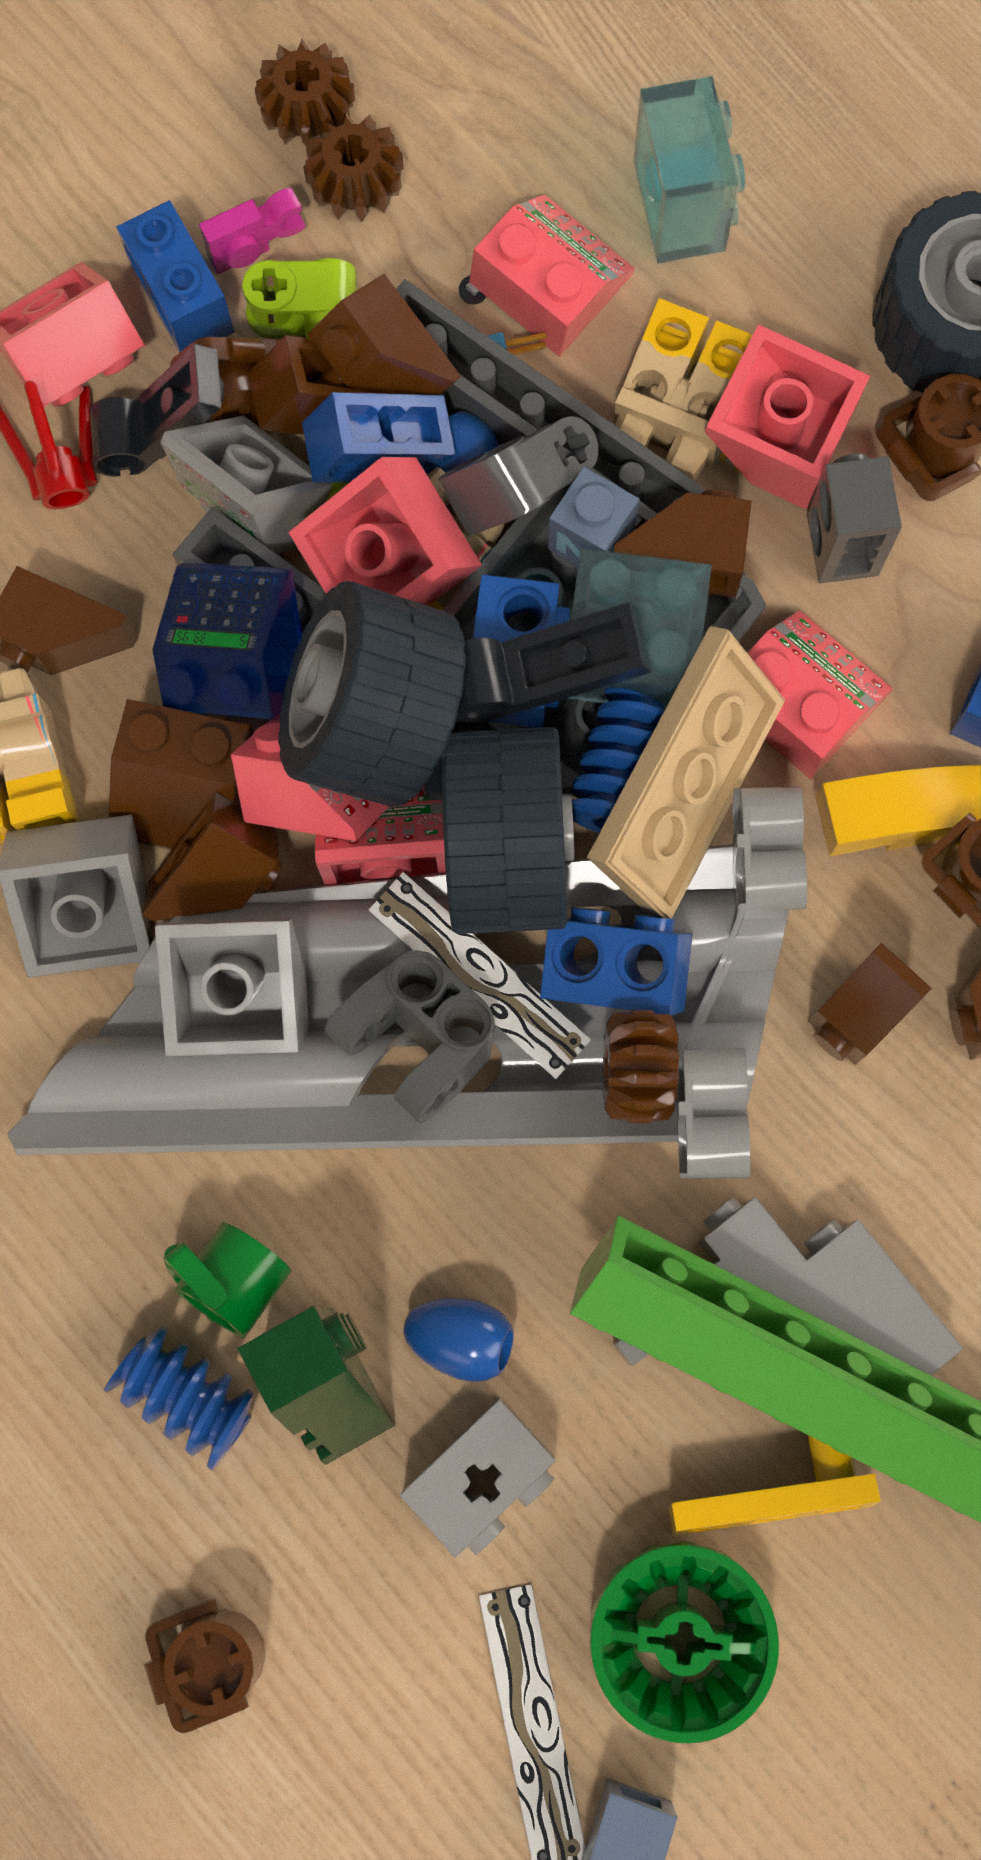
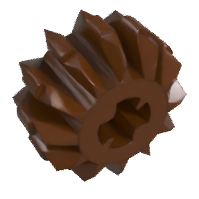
[255,38,355,147]
[303,112,404,222]
[602,1009,680,1124]

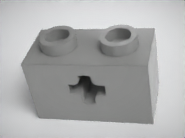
[399,1398,556,1558]

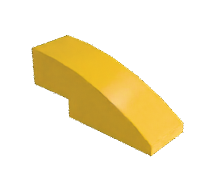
[815,765,981,857]

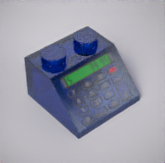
[152,562,302,719]

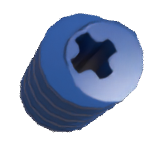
[572,687,666,833]
[104,1326,254,1471]

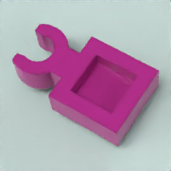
[199,188,305,275]

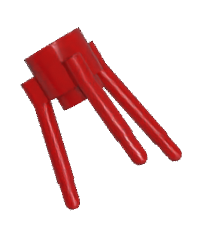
[0,380,98,510]

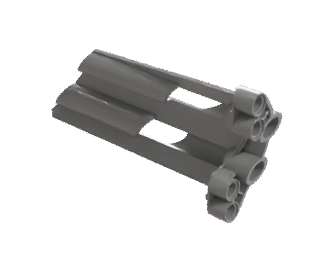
[7,786,807,1179]

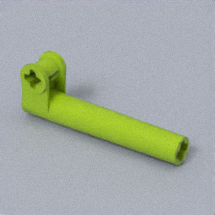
[242,258,357,502]

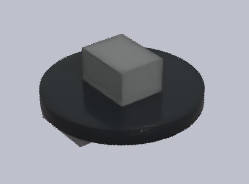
[459,276,486,305]

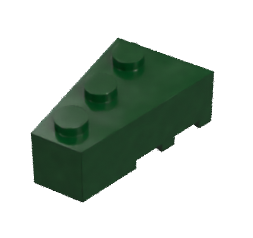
[237,1305,395,1465]

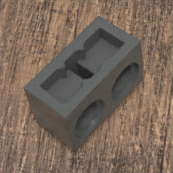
[807,454,902,584]

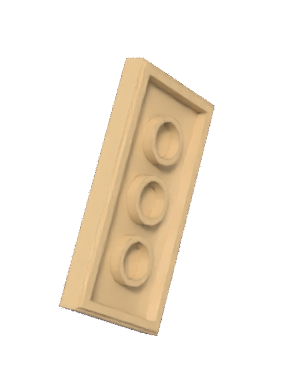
[587,626,785,918]

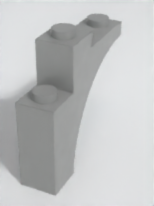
[613,1197,964,1375]

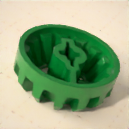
[589,1541,779,1744]

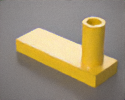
[668,1435,881,1536]

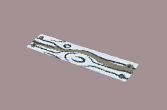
[369,872,591,1079]
[479,1584,585,1860]

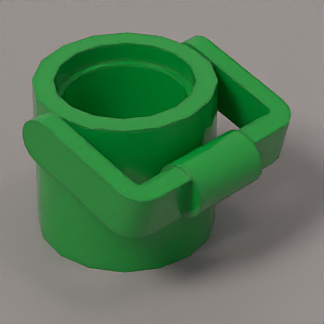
[163,1222,292,1338]

